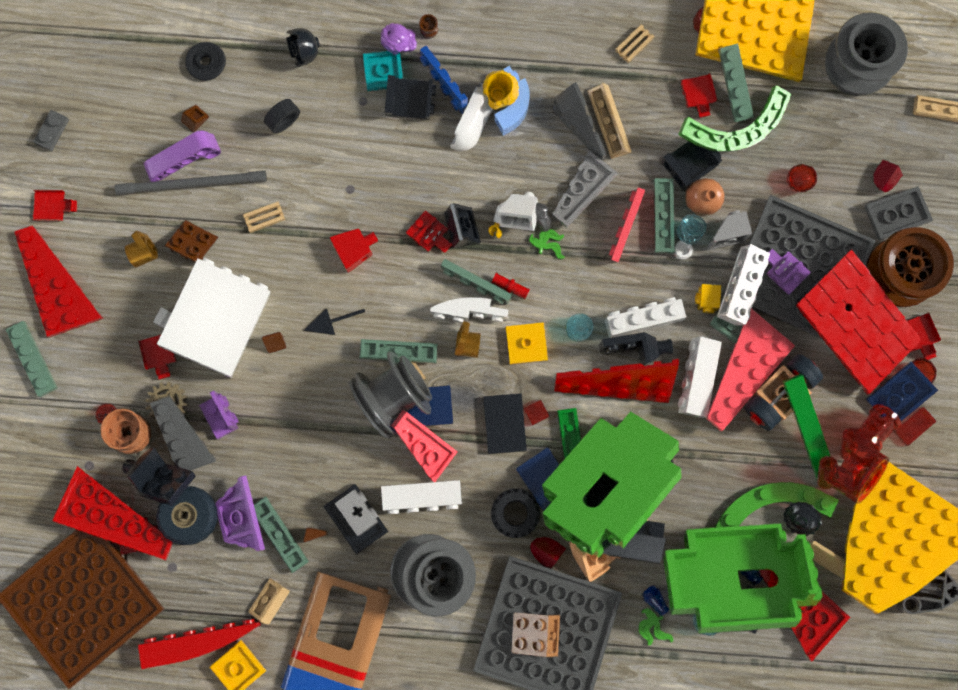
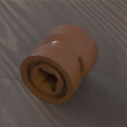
[419,14,438,39]

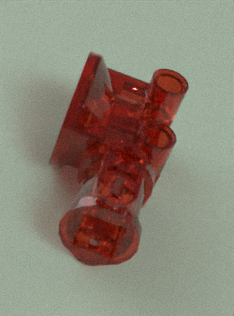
[817,404,901,504]

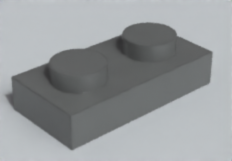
[33,110,70,152]

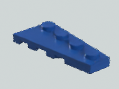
[419,46,468,114]

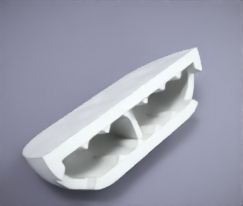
[450,82,493,151]

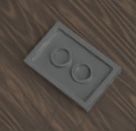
[864,186,933,241]

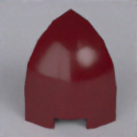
[873,159,903,192]
[530,537,566,569]

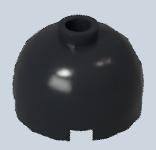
[286,28,320,67]

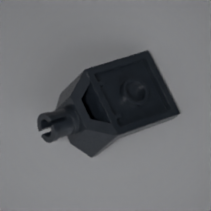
[598,332,673,366]
[122,447,196,506]

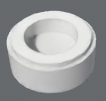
[674,240,693,260]

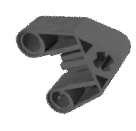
[896,570,958,614]

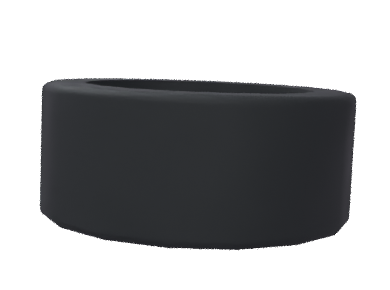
[264,99,300,134]

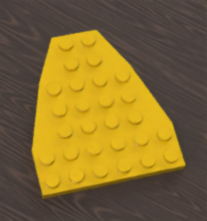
[842,456,958,614]

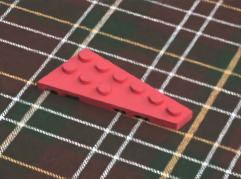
[706,308,795,431]

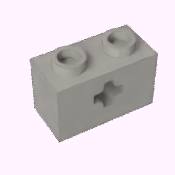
[335,490,379,536]

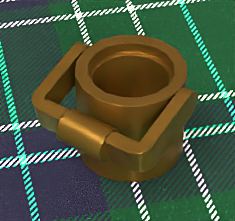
[125,231,158,268]
[455,321,481,358]

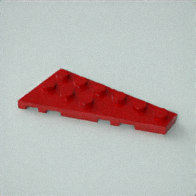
[14,226,104,338]
[554,359,679,403]
[52,466,173,561]
[758,569,850,662]

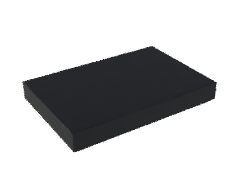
[483,393,527,455]
[323,484,389,555]

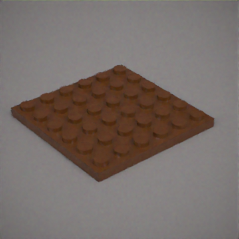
[0,530,165,689]

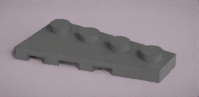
[150,395,216,470]

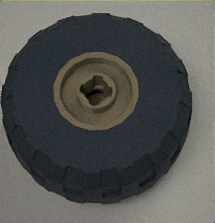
[156,486,218,545]

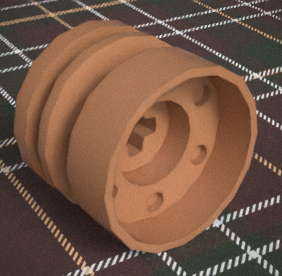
[101,409,151,454]

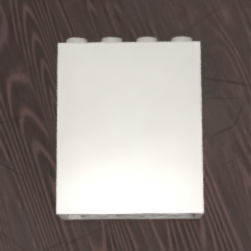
[157,258,270,378]

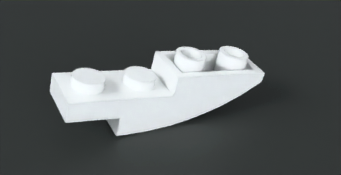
[430,297,508,323]

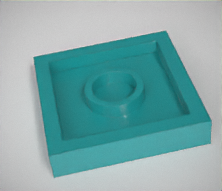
[363,51,403,91]

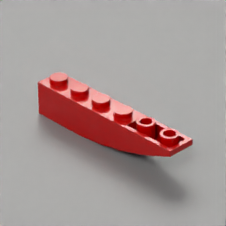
[138,619,261,669]

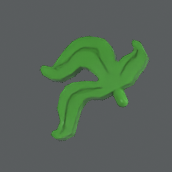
[529,229,565,260]
[638,608,673,646]

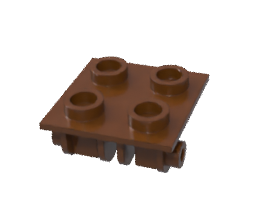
[165,220,218,263]

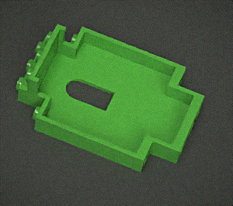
[542,411,681,558]
[663,524,822,633]

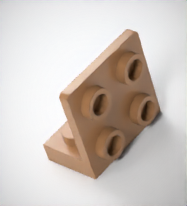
[511,612,560,657]

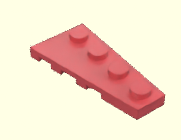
[609,188,645,262]
[391,410,457,482]

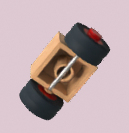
[745,354,823,431]

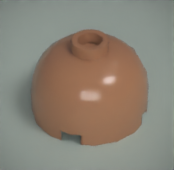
[685,178,725,216]

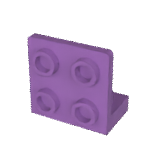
[199,391,239,439]

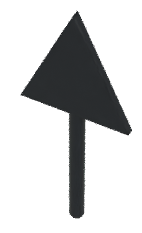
[304,308,366,335]

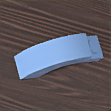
[494,66,530,136]

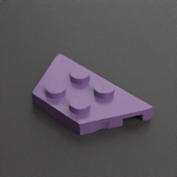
[215,476,265,551]

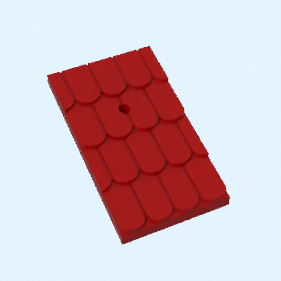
[796,250,921,395]

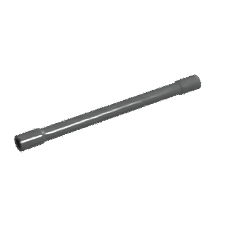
[115,170,267,195]

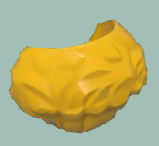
[483,70,519,110]

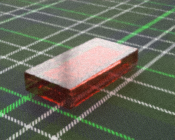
[893,407,937,446]

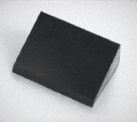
[444,203,481,248]

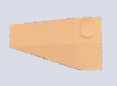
[569,519,648,582]

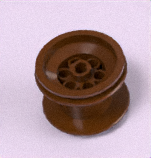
[866,227,954,307]

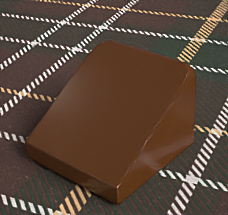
[181,105,209,133]
[262,332,287,353]
[303,527,328,543]

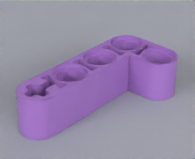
[143,131,221,182]

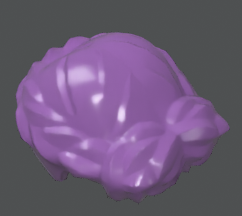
[380,23,417,55]

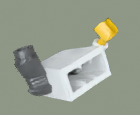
[488,192,552,238]

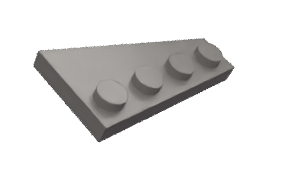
[552,150,617,228]

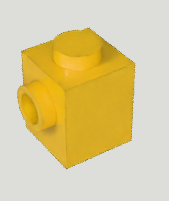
[695,284,721,314]

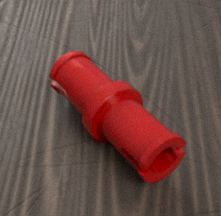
[491,272,530,300]

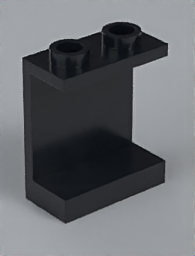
[384,75,436,120]

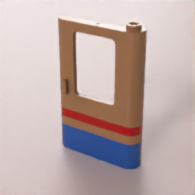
[281,571,391,690]

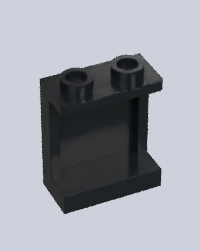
[661,141,722,191]

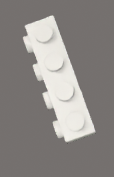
[717,244,770,326]
[605,297,686,338]
[678,337,722,418]
[381,480,462,514]

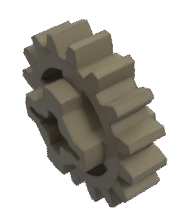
[145,382,189,422]

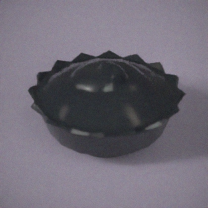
[783,502,822,536]

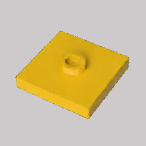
[506,322,548,365]
[210,640,266,690]

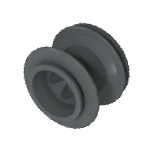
[825,13,908,96]
[349,351,432,439]
[390,534,476,617]

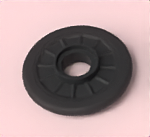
[185,42,226,81]

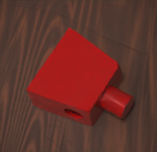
[330,228,379,273]

